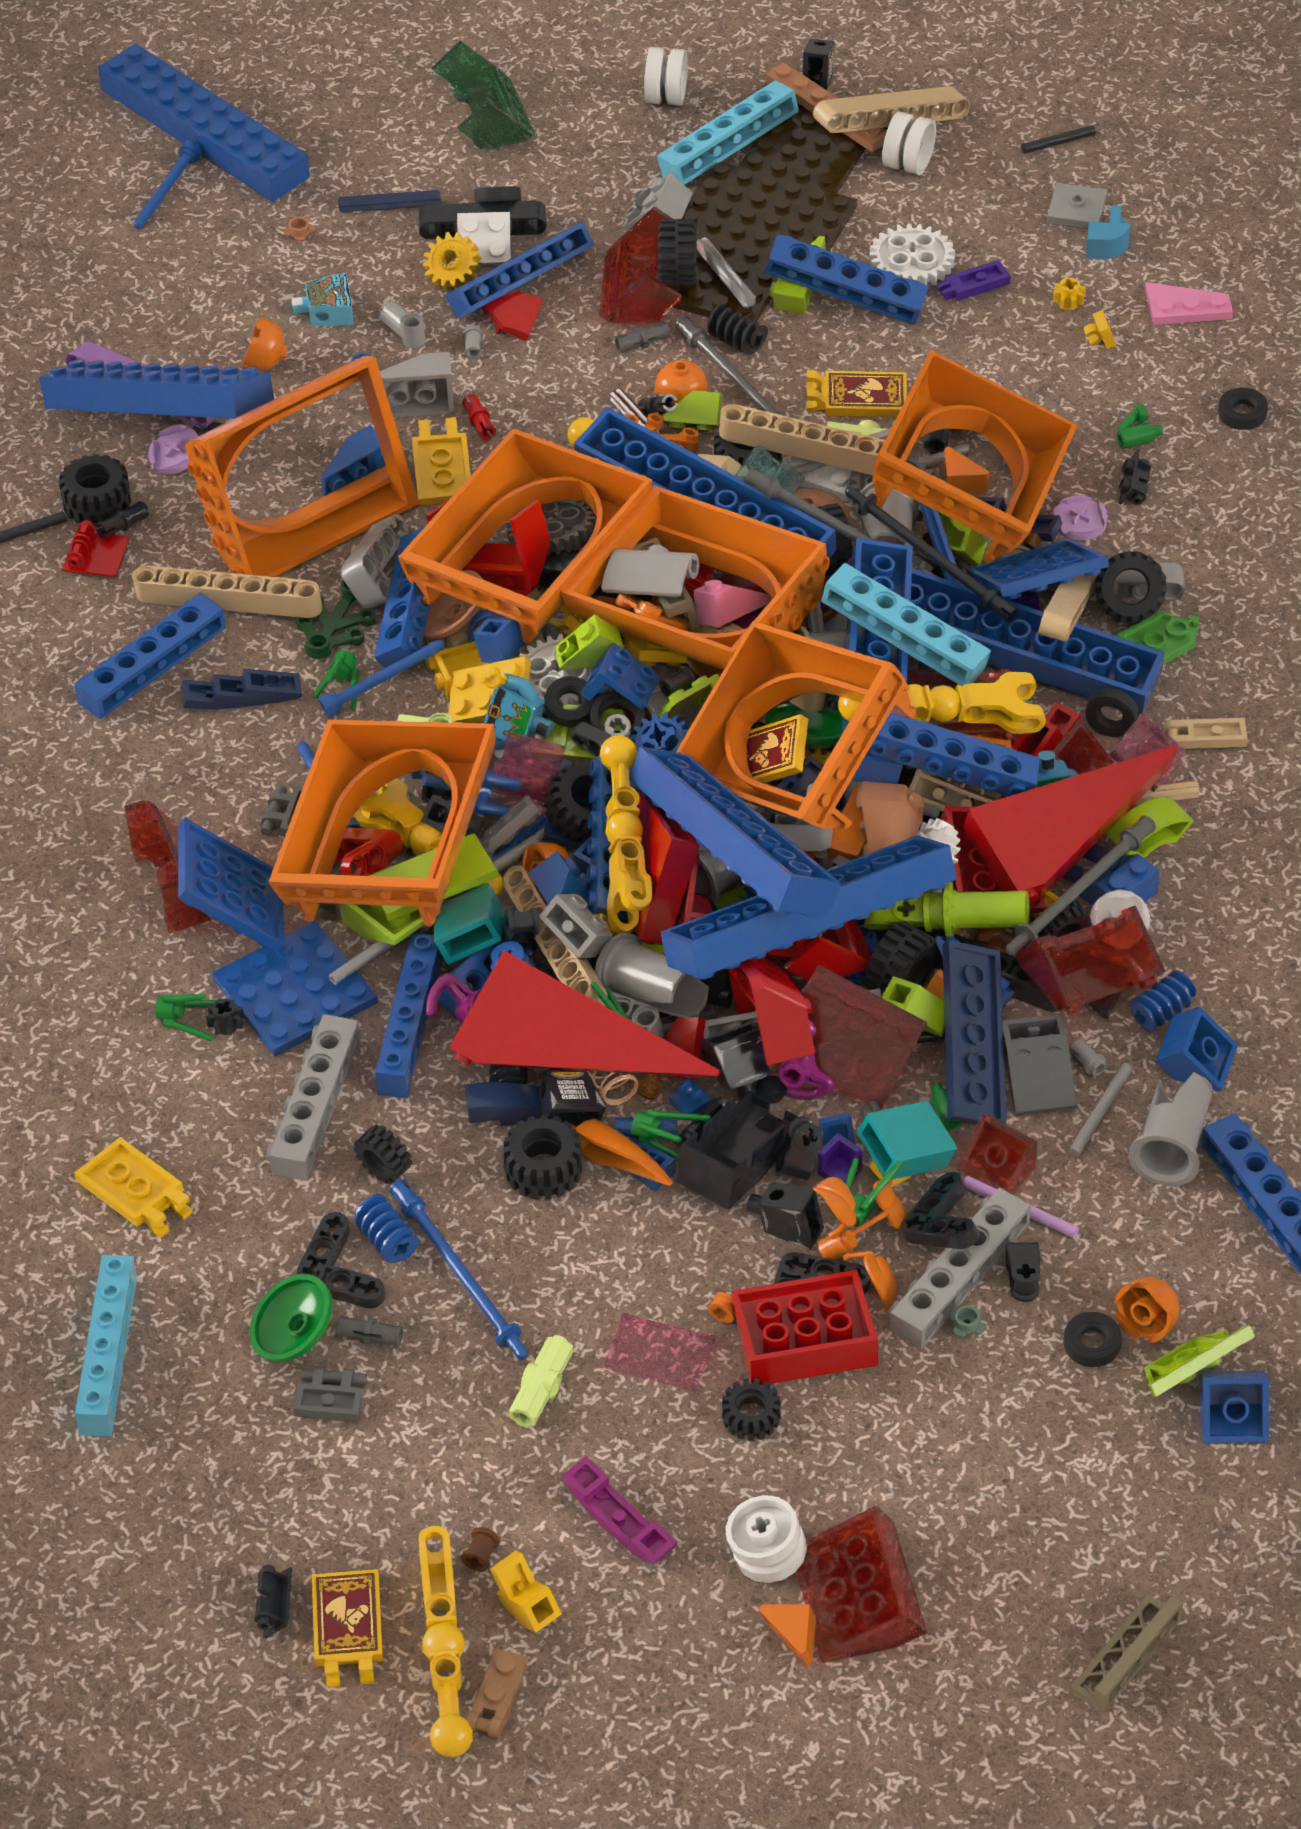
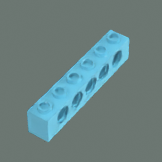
[657,80,799,185]
[821,563,991,686]
[75,1255,137,1436]

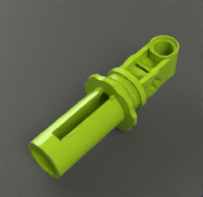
[864,882,1030,938]

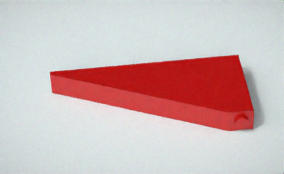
[963,745,1177,906]
[634,786,700,945]
[449,951,722,1078]

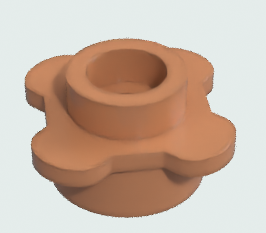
[284,217,315,242]

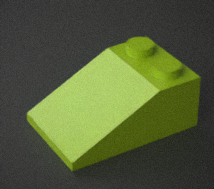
[339,867,441,945]

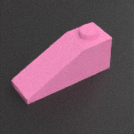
[693,580,772,628]

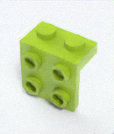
[658,674,720,719]

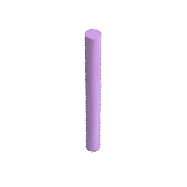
[964,1176,1079,1239]

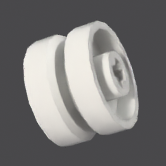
[644,47,688,106]
[882,111,936,175]
[725,1495,807,1583]

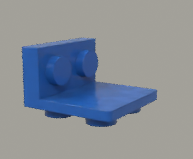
[580,643,660,709]

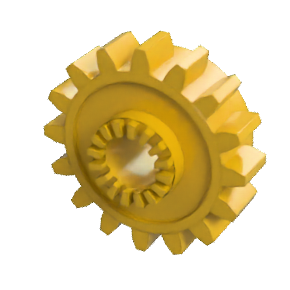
[423,232,482,291]

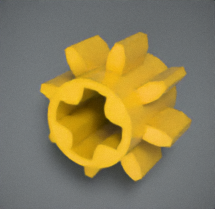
[1053,278,1086,310]

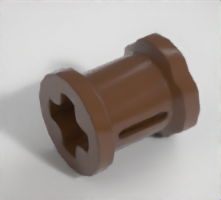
[461,1527,501,1572]

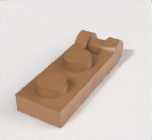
[466,1648,528,1739]

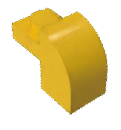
[490,1550,562,1633]

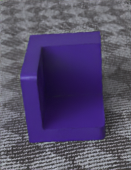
[818,1133,862,1183]

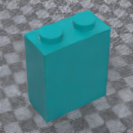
[434,882,502,965]
[856,1101,958,1180]

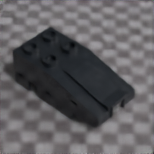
[676,1091,798,1210]

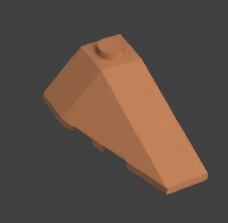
[856,781,925,855]

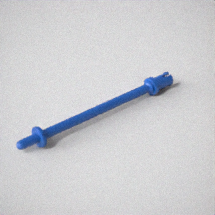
[389,1179,529,1360]

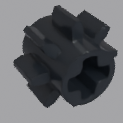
[206,999,244,1036]

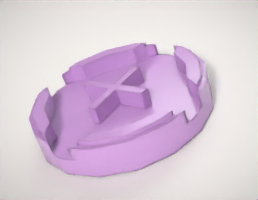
[148,424,198,475]
[1052,495,1107,540]

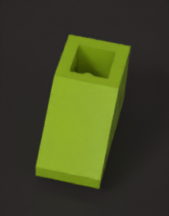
[663,390,722,431]
[554,614,623,671]
[879,976,945,1037]

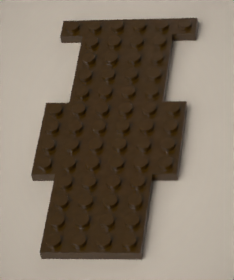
[654,84,888,322]

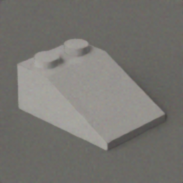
[380,352,454,417]

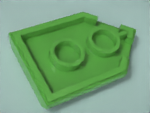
[1115,612,1200,664]

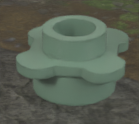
[950,1305,985,1337]

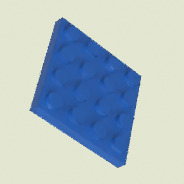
[966,538,1109,600]
[178,818,285,953]
[212,920,378,1057]

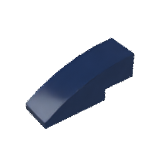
[464,1082,541,1126]

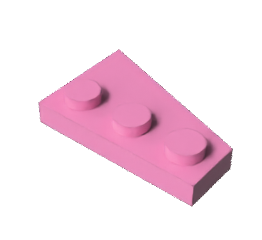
[1145,282,1233,325]

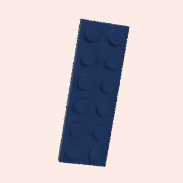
[942,940,1006,1129]

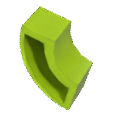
[939,512,988,566]
[1106,797,1194,858]

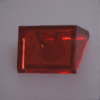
[1051,718,1114,775]
[957,1113,1038,1195]

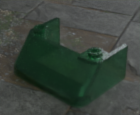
[432,40,535,150]

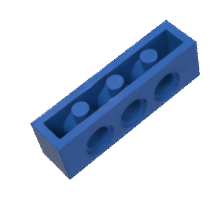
[438,910,537,1019]

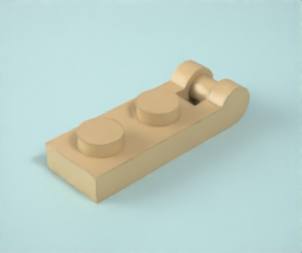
[1163,718,1248,752]

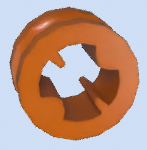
[708,1292,735,1324]

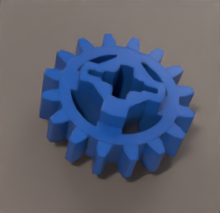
[629,712,689,754]

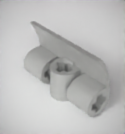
[601,545,699,597]

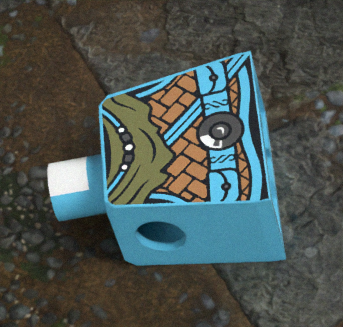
[291,273,354,326]

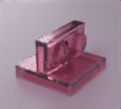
[1108,713,1186,792]
[493,732,566,802]

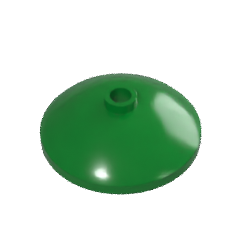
[765,703,842,751]
[250,1274,333,1363]

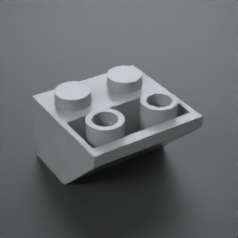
[622,173,693,236]

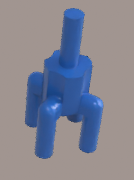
[422,770,521,817]

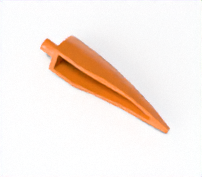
[571,1119,673,1186]

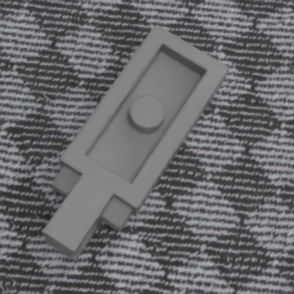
[479,795,540,858]

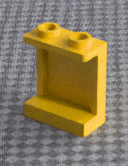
[425,641,490,699]

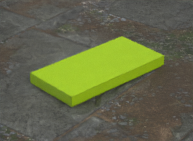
[369,833,499,922]

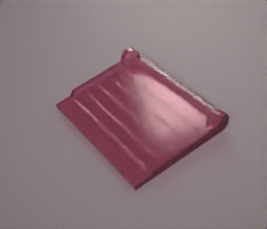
[603,1312,716,1392]

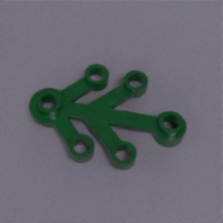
[296,580,376,659]

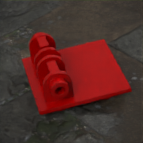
[62,520,130,577]

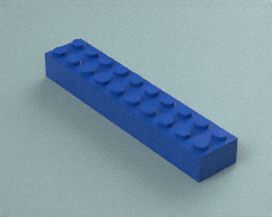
[98,43,310,202]
[39,360,274,419]
[574,407,836,558]
[840,538,913,784]
[910,568,1165,716]
[629,747,841,918]
[661,835,957,979]

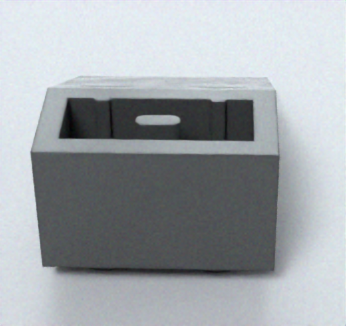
[1003,1013,1077,1115]

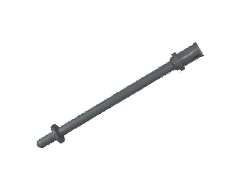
[675,316,793,418]
[743,467,938,577]
[1006,815,1156,955]

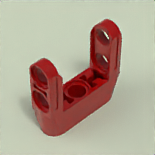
[334,828,403,876]

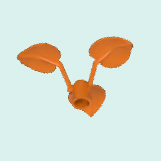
[813,1177,907,1311]

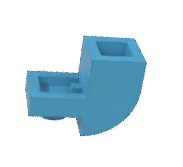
[1086,205,1131,259]

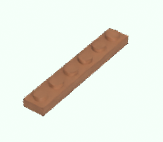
[765,62,887,152]

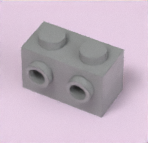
[539,894,613,958]

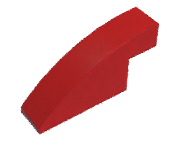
[1012,701,1084,760]

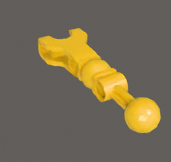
[839,672,1046,734]
[600,735,652,933]
[353,778,504,897]
[418,1526,473,1758]

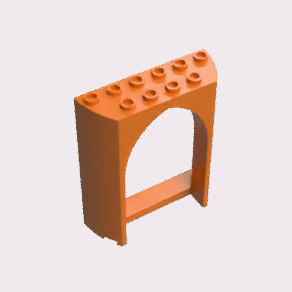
[872,350,1078,563]
[185,356,419,577]
[398,428,652,644]
[560,485,830,670]
[676,621,916,829]
[269,720,496,926]

